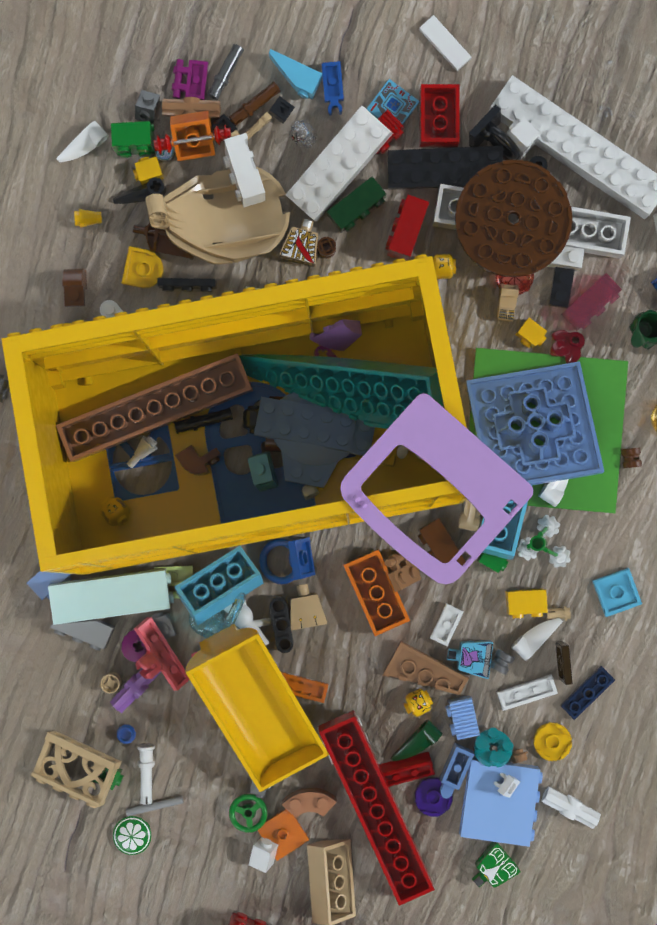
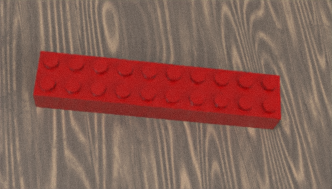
[318,710,435,906]

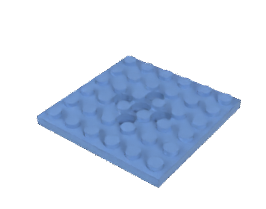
[466,361,604,485]

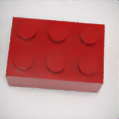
[419,84,460,147]
[385,194,429,261]

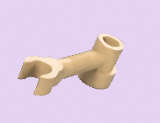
[231,112,272,140]

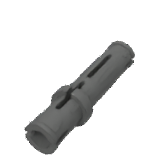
[207,44,244,100]

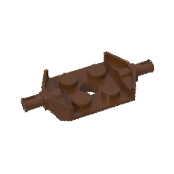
[133,222,217,260]

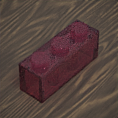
[561,273,622,331]

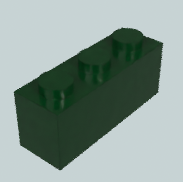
[327,176,387,233]

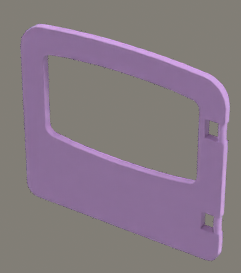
[340,393,533,584]

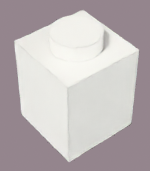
[249,837,278,873]

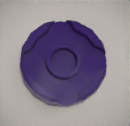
[415,777,453,817]

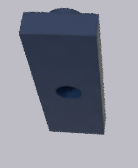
[560,666,615,720]

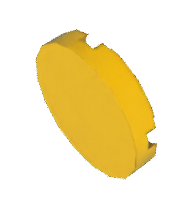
[533,722,572,761]

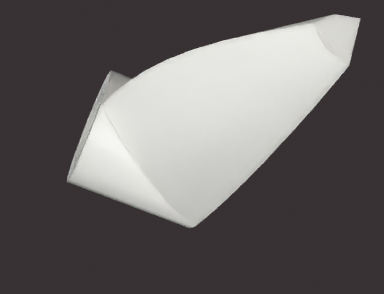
[56,121,109,162]
[538,479,569,507]
[511,618,563,661]

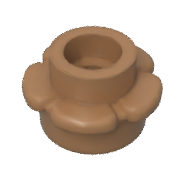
[511,748,528,763]

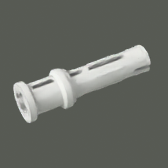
[137,744,155,805]

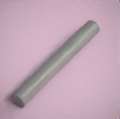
[126,796,184,817]

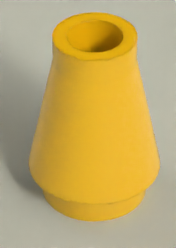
[74,209,102,228]

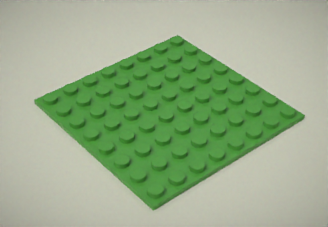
[469,348,628,514]

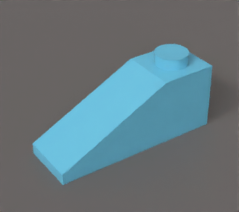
[269,49,322,99]

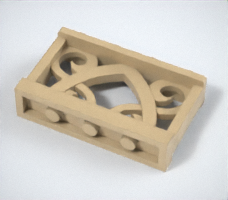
[31,730,122,808]

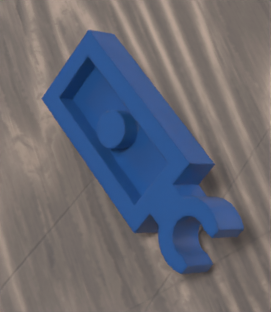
[322,61,344,116]

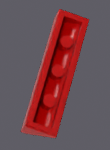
[379,752,435,787]

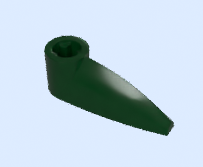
[391,720,442,761]

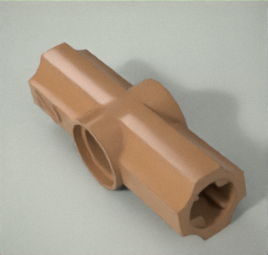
[162,97,221,119]

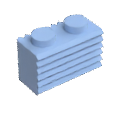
[445,695,480,740]

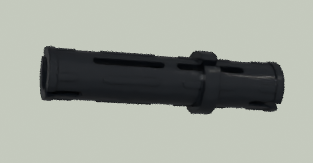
[174,408,233,434]

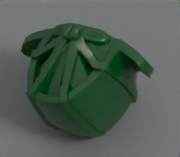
[629,310,657,349]

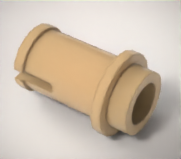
[546,606,571,621]

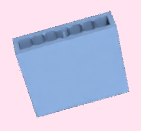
[459,757,543,847]

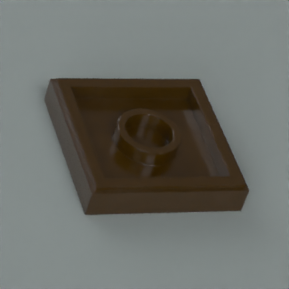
[555,641,573,685]

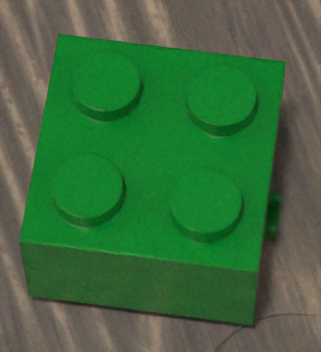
[111,121,155,158]

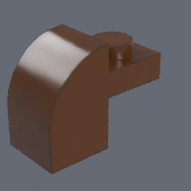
[62,269,87,307]
[175,445,222,476]

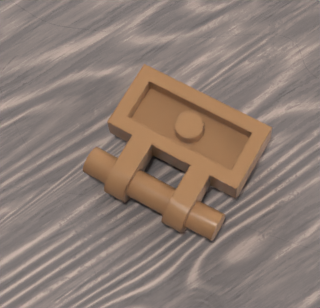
[385,553,422,592]

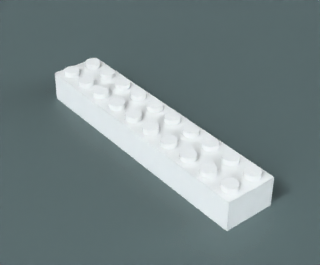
[488,75,657,219]
[432,184,631,259]

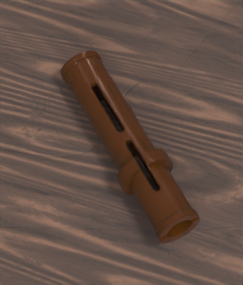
[229,82,281,126]

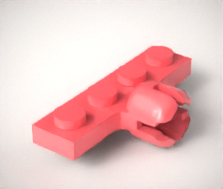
[134,617,190,691]

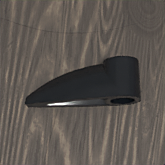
[113,177,166,204]

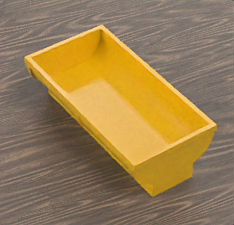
[185,624,329,792]

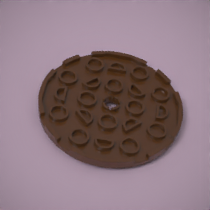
[455,160,572,277]

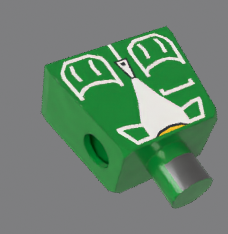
[472,842,521,888]

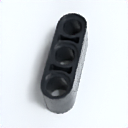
[270,596,294,653]

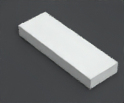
[419,15,472,71]
[497,674,558,711]

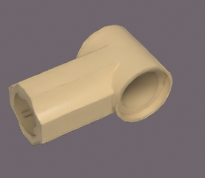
[458,500,481,532]

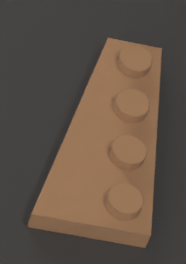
[383,641,469,695]

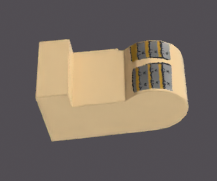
[497,284,519,322]

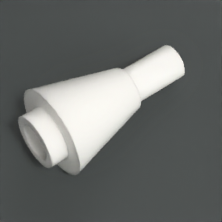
[127,436,158,468]

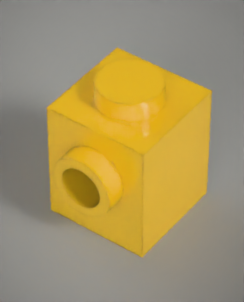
[133,157,164,185]
[515,317,547,348]

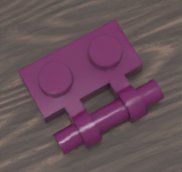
[171,59,209,100]

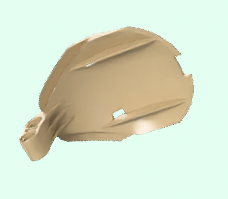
[145,167,290,264]

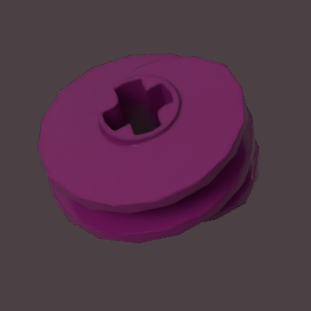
[121,629,147,663]

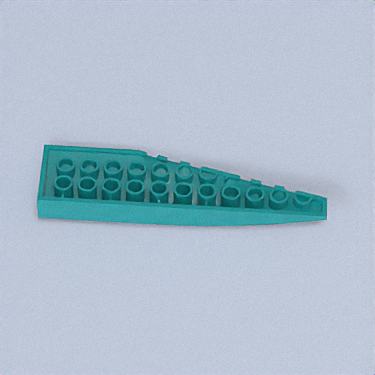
[239,354,443,429]

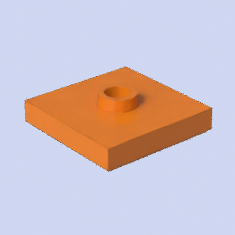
[257,808,309,861]

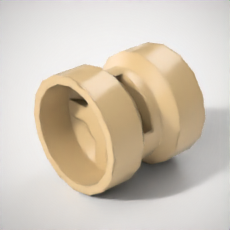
[100,672,122,694]

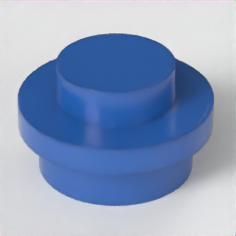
[116,724,136,744]

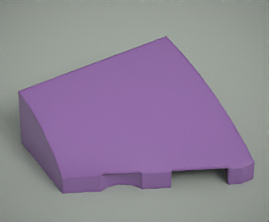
[309,319,362,351]

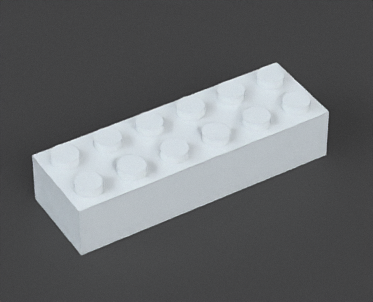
[286,106,393,221]

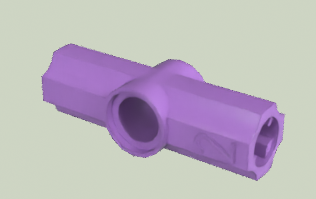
[110,669,161,713]

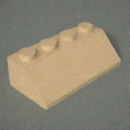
[307,839,356,925]

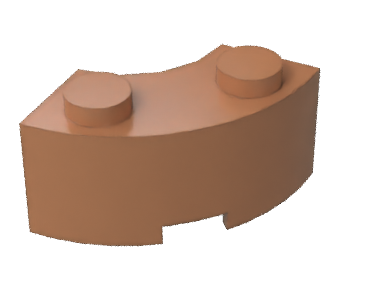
[282,788,337,818]

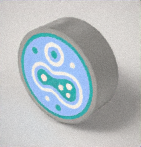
[155,147,175,163]

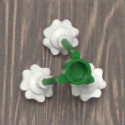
[517,515,571,568]

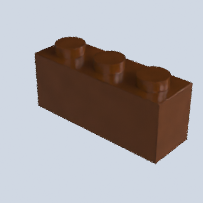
[418,518,470,568]

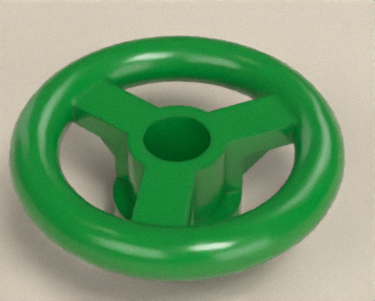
[229,794,268,833]

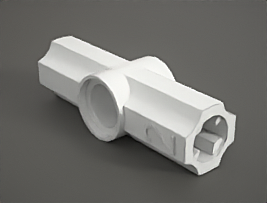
[541,786,601,829]

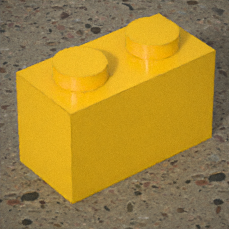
[505,588,548,618]

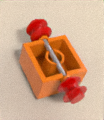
[154,111,232,161]

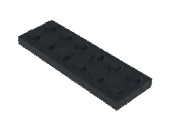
[388,146,503,190]

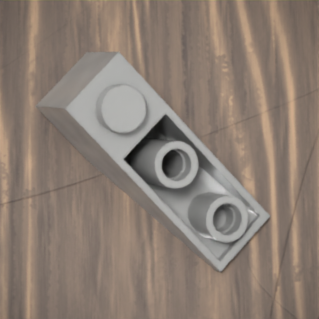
[50,619,115,651]

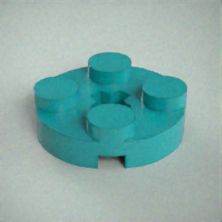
[474,728,514,767]

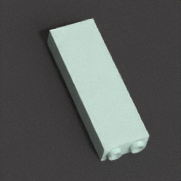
[48,568,174,625]

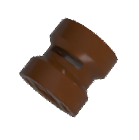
[317,237,336,259]
[621,447,642,468]

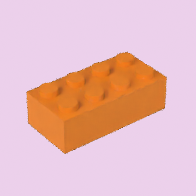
[343,549,410,636]

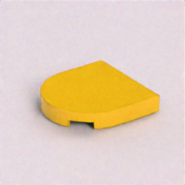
[121,246,164,288]

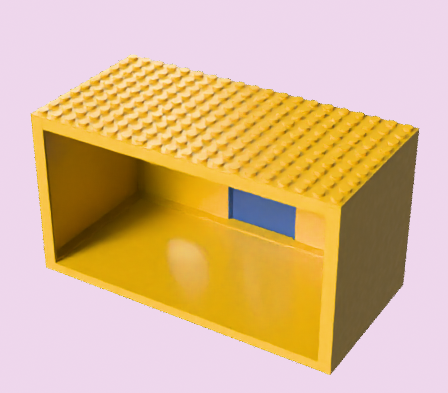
[1,254,467,575]

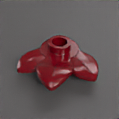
[550,330,585,364]

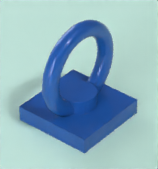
[259,537,316,584]

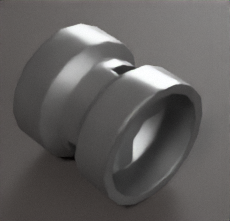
[490,649,515,675]

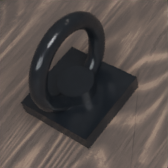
[469,104,520,160]

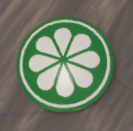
[113,816,151,855]

